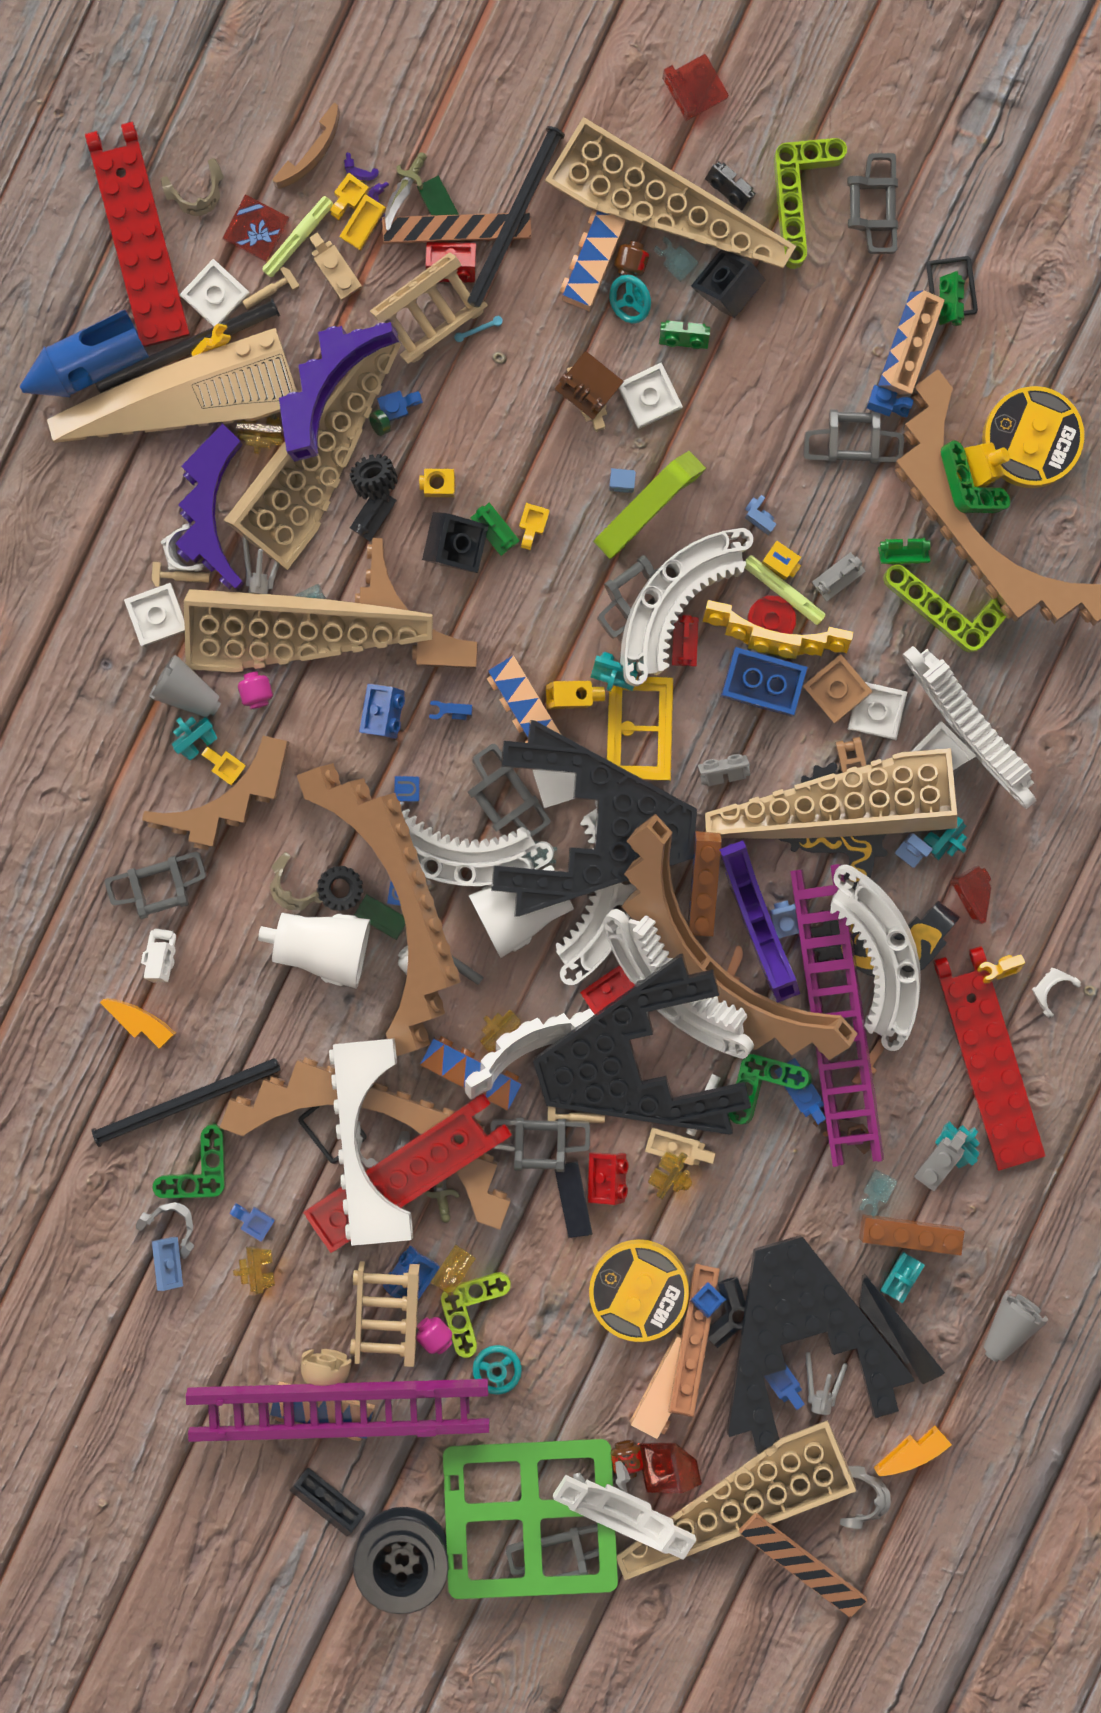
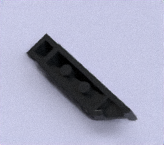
[859,1273,945,1384]

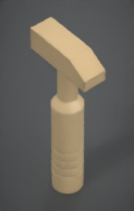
[242,267,300,310]
[152,562,210,587]
[548,1106,605,1123]

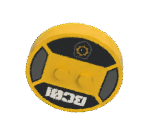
[982,386,1084,488]
[589,1240,689,1342]

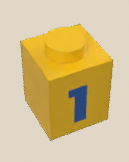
[761,541,801,580]

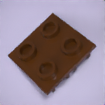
[555,351,624,420]

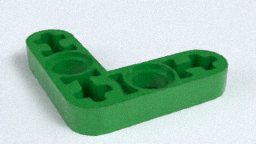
[941,440,1010,513]
[729,1054,812,1125]
[152,1124,226,1198]

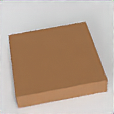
[803,654,873,724]

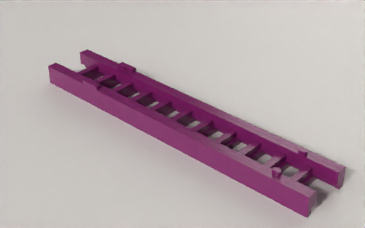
[790,864,884,1167]
[185,1379,490,1442]

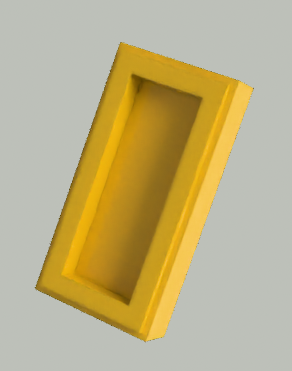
[339,194,386,251]

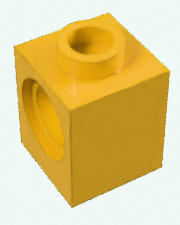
[419,469,455,497]

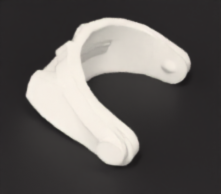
[161,523,204,572]
[1032,968,1081,1018]

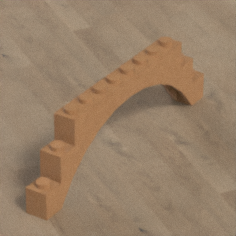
[895,370,1101,626]
[297,763,461,1056]
[622,814,858,1060]
[220,1057,511,1230]

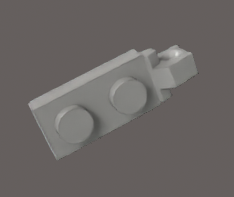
[914,1130,968,1191]

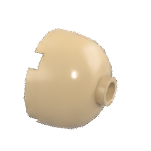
[301,1349,351,1386]

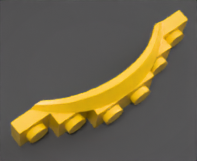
[702,600,853,659]

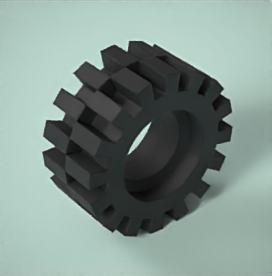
[349,454,398,500]
[317,866,363,911]

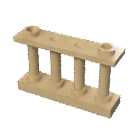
[370,253,488,364]
[350,1261,420,1367]

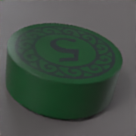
[369,410,391,436]

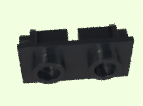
[705,161,756,211]
[350,493,397,541]

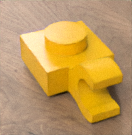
[330,173,369,220]
[191,324,231,356]
[519,503,550,550]
[201,747,246,786]
[977,954,1025,983]

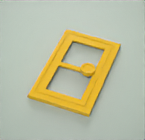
[607,677,673,781]

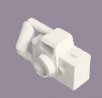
[141,929,176,982]

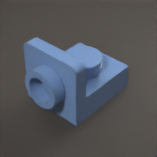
[745,495,776,535]
[895,833,932,867]
[769,900,799,938]

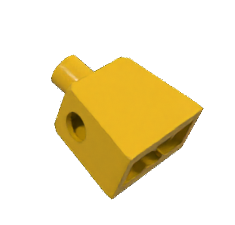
[957,442,1010,488]
[545,681,605,710]

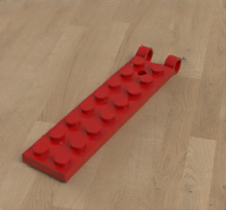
[85,121,190,348]
[933,946,1046,1171]
[303,1093,512,1253]

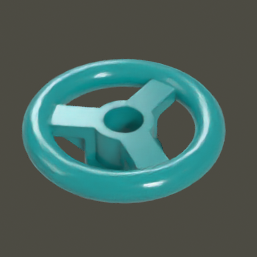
[609,275,651,324]
[472,1345,522,1395]

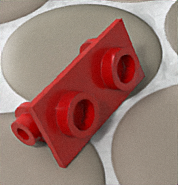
[672,615,699,667]

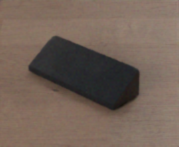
[554,1160,593,1238]
[290,1467,366,1536]

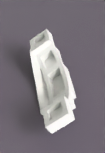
[465,1009,594,1100]
[553,1475,696,1560]

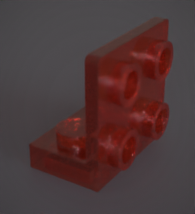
[662,54,729,121]

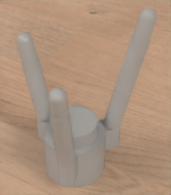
[243,537,280,594]
[806,1352,848,1415]

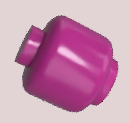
[238,671,273,709]
[416,1317,452,1354]

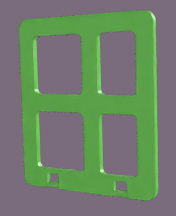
[443,1439,618,1599]

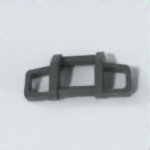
[847,153,899,254]
[803,409,904,464]
[597,555,669,639]
[468,744,551,837]
[104,852,207,920]
[491,1117,591,1172]
[506,1524,599,1576]

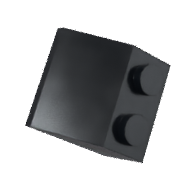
[691,249,766,318]
[422,512,489,573]

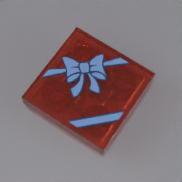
[223,194,290,262]

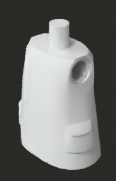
[469,865,574,958]
[258,913,371,989]

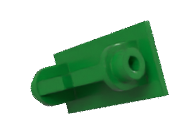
[939,271,965,326]
[659,320,710,349]
[470,502,520,556]
[878,538,930,564]

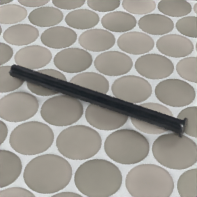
[467,126,565,308]
[95,298,280,394]
[91,1058,281,1147]

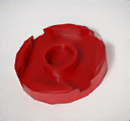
[747,596,796,634]

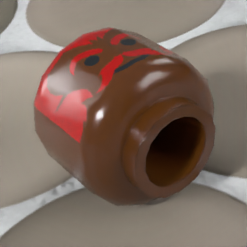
[614,240,649,277]
[610,1440,644,1478]

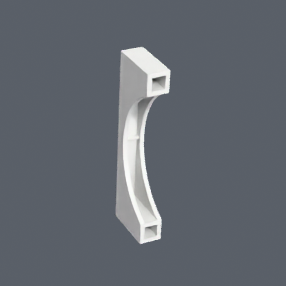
[329,1038,413,1246]

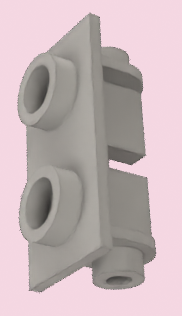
[812,552,866,602]
[698,754,751,787]

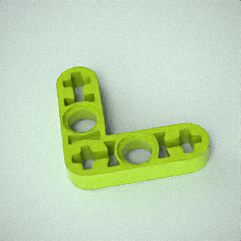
[441,1272,511,1358]

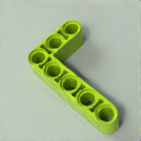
[773,138,847,269]
[593,451,706,559]
[883,565,1006,652]

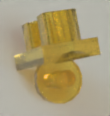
[236,416,283,454]
[480,1009,521,1053]
[648,1151,692,1199]
[430,1244,476,1296]
[233,1246,275,1294]

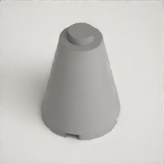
[149,655,221,717]
[983,1290,1048,1362]

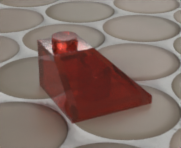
[950,866,991,924]
[638,1443,702,1493]

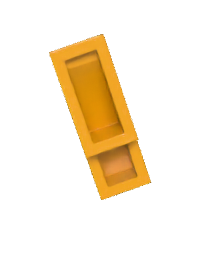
[100,998,176,1049]
[874,1425,952,1476]

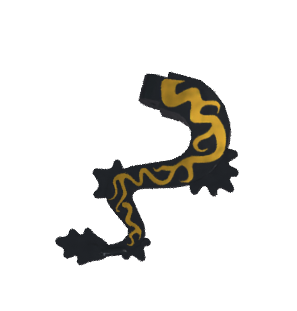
[779,762,960,977]

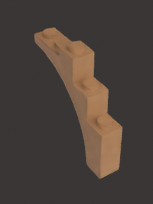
[355,538,478,669]
[142,736,289,850]

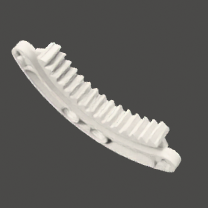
[620,528,753,686]
[903,646,1037,809]
[555,800,637,985]
[400,801,554,886]
[830,865,921,1051]
[603,909,754,1059]

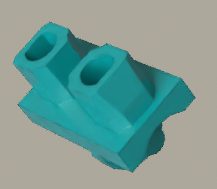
[590,652,638,692]
[172,716,217,760]
[923,817,967,861]
[935,1121,980,1169]
[881,1252,925,1304]

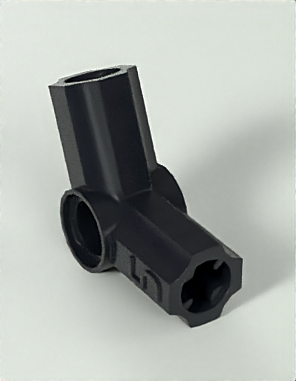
[708,1277,746,1348]

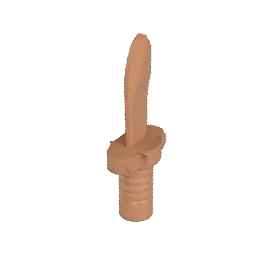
[727,945,743,981]
[851,1038,884,1085]

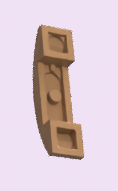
[272,103,340,189]

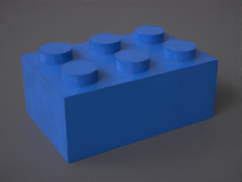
[720,647,808,717]

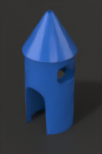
[20,309,149,398]

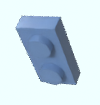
[152,1237,183,1291]

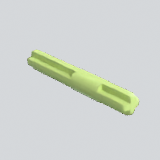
[262,196,333,277]
[744,555,825,625]

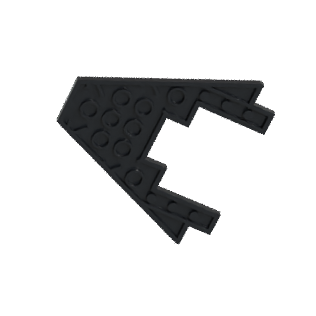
[491,720,697,917]
[533,953,751,1135]
[727,1235,915,1454]

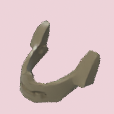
[161,158,224,216]
[270,852,332,911]

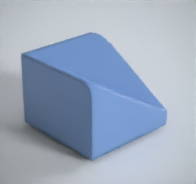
[609,468,636,493]

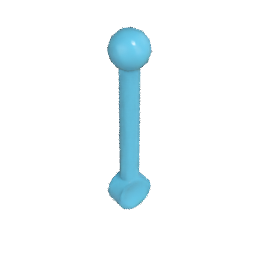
[454,316,503,342]

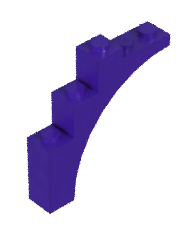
[279,322,399,462]
[175,424,244,591]
[719,840,800,1003]

